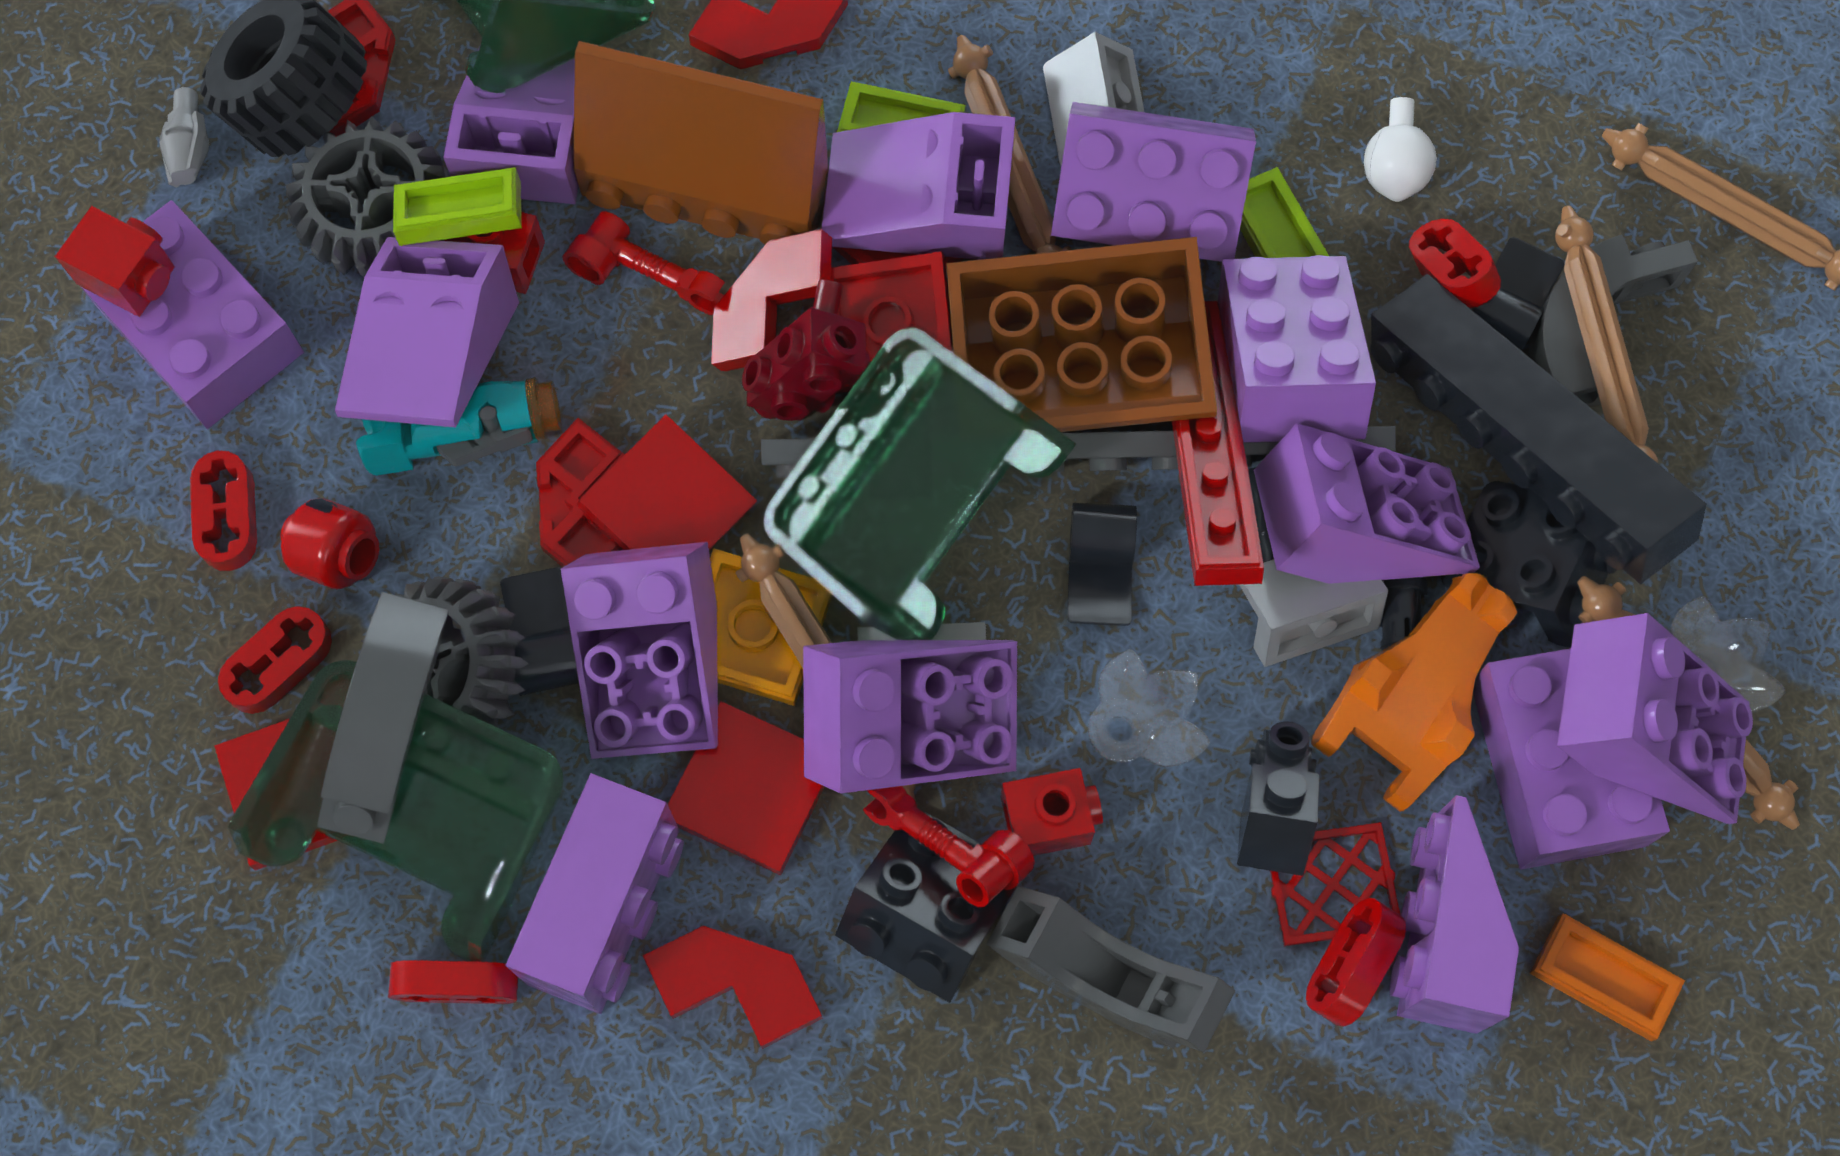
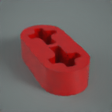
[1409,219,1501,308]
[190,450,257,571]
[218,606,332,714]
[1306,898,1406,1027]
[388,960,518,1004]

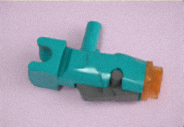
[356,377,562,476]

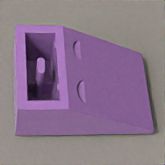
[443,33,602,204]
[822,112,1015,260]
[335,237,519,428]
[1254,423,1480,584]
[561,542,718,759]
[1557,613,1753,824]
[803,640,1017,794]
[1390,795,1519,1034]

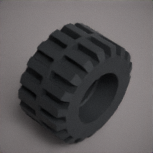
[201,0,367,157]

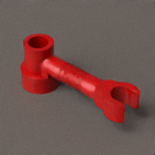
[562,211,725,315]
[863,786,1035,907]

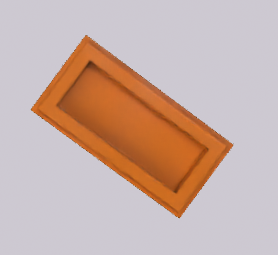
[1530,913,1685,1041]

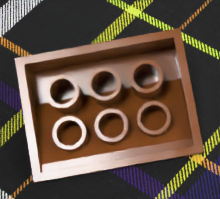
[574,41,828,245]
[946,237,1217,442]

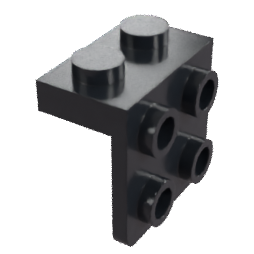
[1441,481,1617,648]
[835,810,1018,1003]

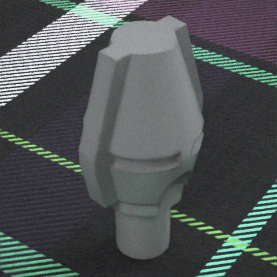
[159,87,209,188]

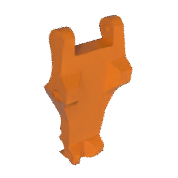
[1311,573,1517,812]

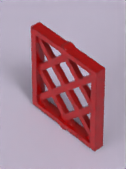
[1270,822,1401,947]

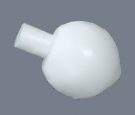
[1364,97,1437,202]

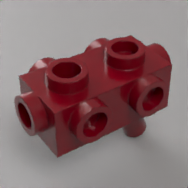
[742,280,870,421]

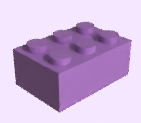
[1051,102,1256,262]
[80,200,304,429]
[1218,255,1376,442]
[1473,648,1670,870]
[505,773,684,1014]

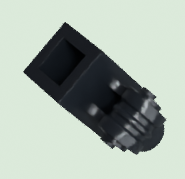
[1237,721,1319,876]

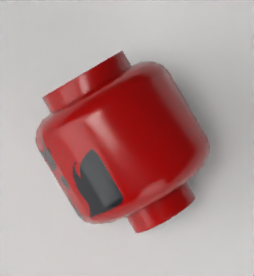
[281,498,380,590]

